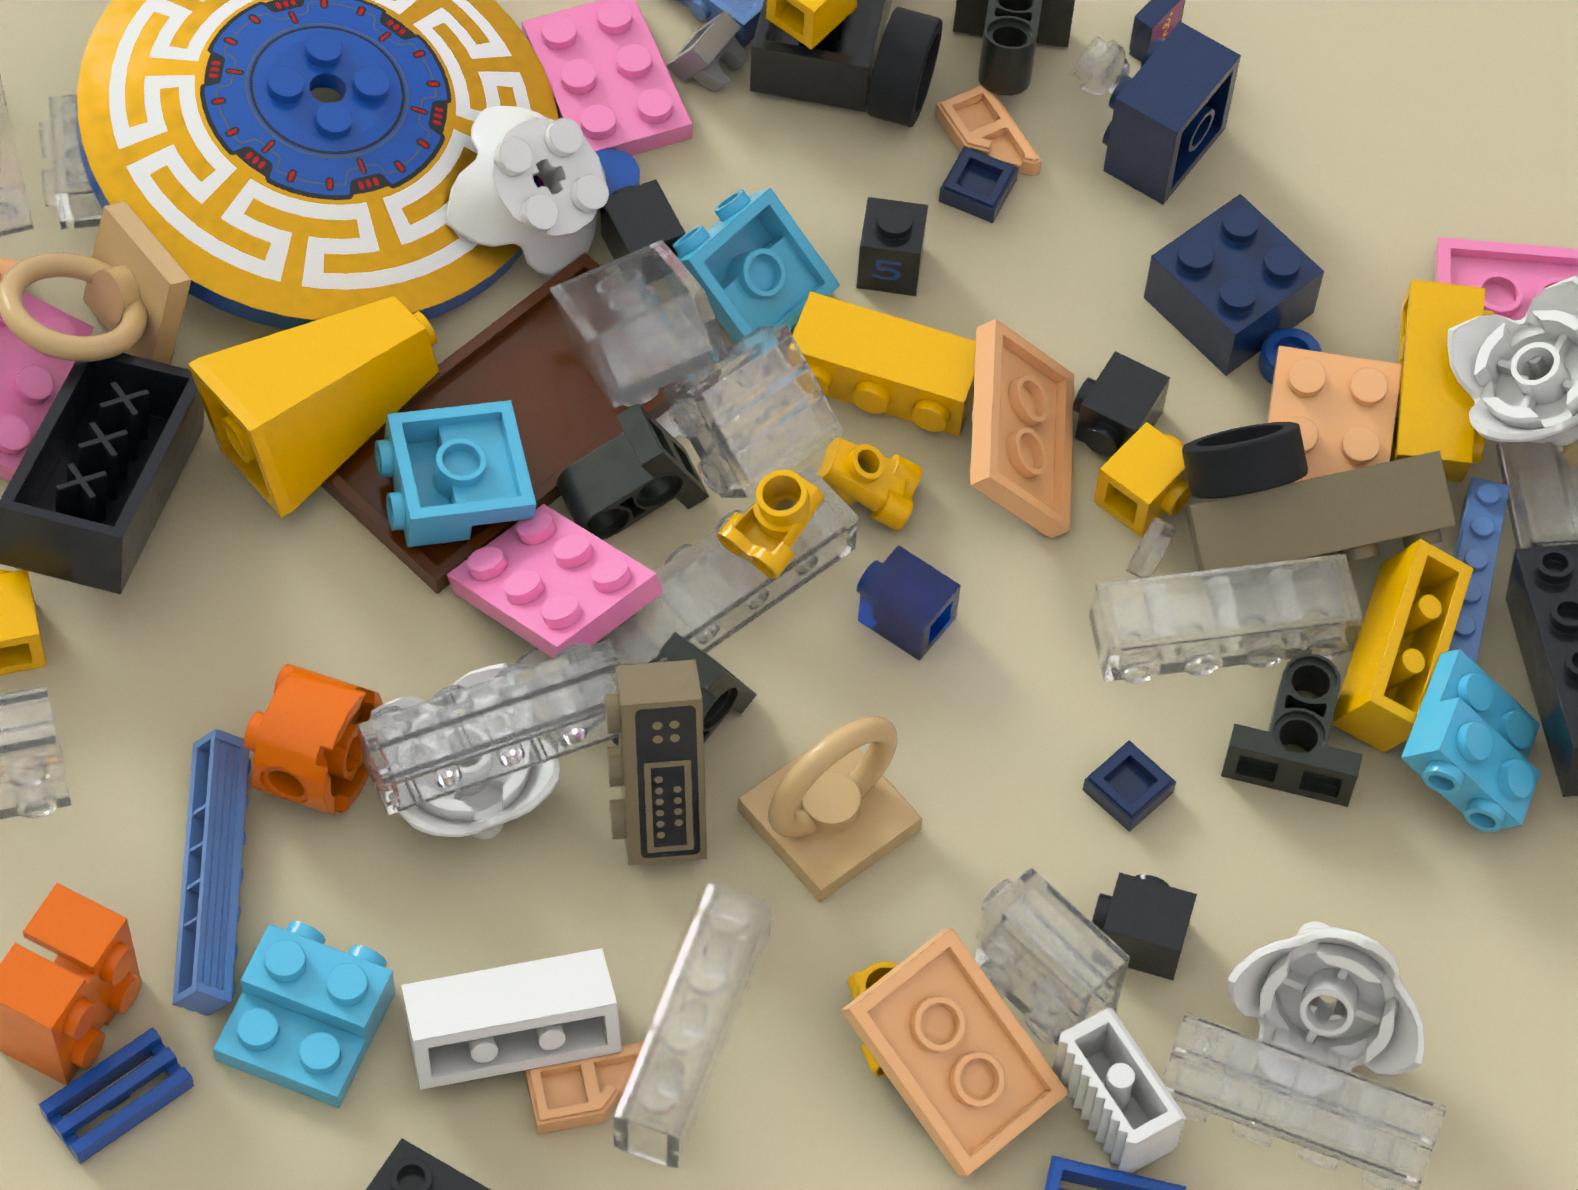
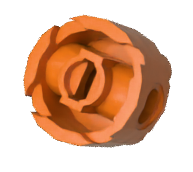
[244,663,383,815]

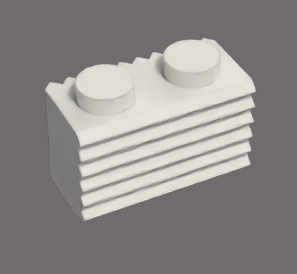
[1053,1008,1187,1174]

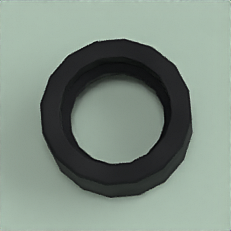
[866,7,943,127]
[1182,422,1308,499]

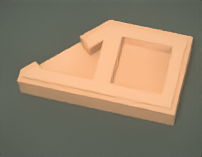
[935,85,1042,176]
[525,1041,650,1135]

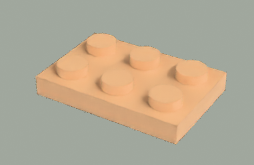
[970,319,1074,539]
[1267,346,1402,483]
[840,928,1069,1177]

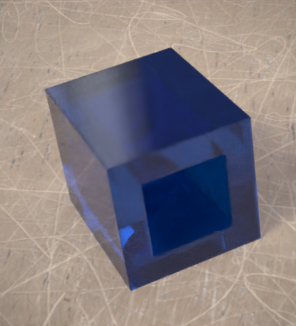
[856,545,961,661]

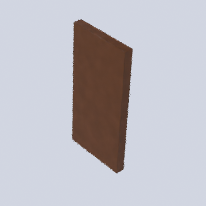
[320,253,712,594]

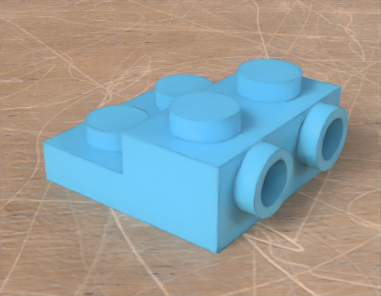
[666,188,840,361]
[375,400,537,547]
[1401,649,1541,832]
[213,921,395,1108]

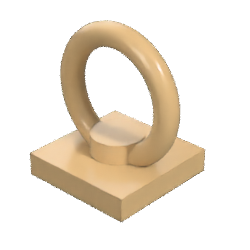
[0,201,191,365]
[737,716,922,902]

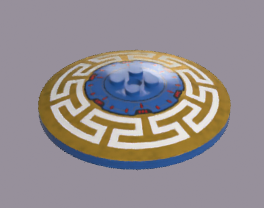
[75,0,558,330]

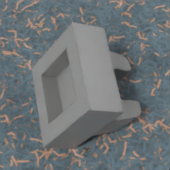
[666,11,748,92]

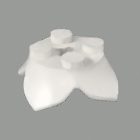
[446,105,609,278]
[1447,276,1578,446]
[370,663,560,839]
[1227,921,1425,1102]

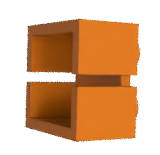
[0,883,142,1086]

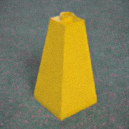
[188,296,439,518]

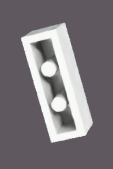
[401,948,622,1090]

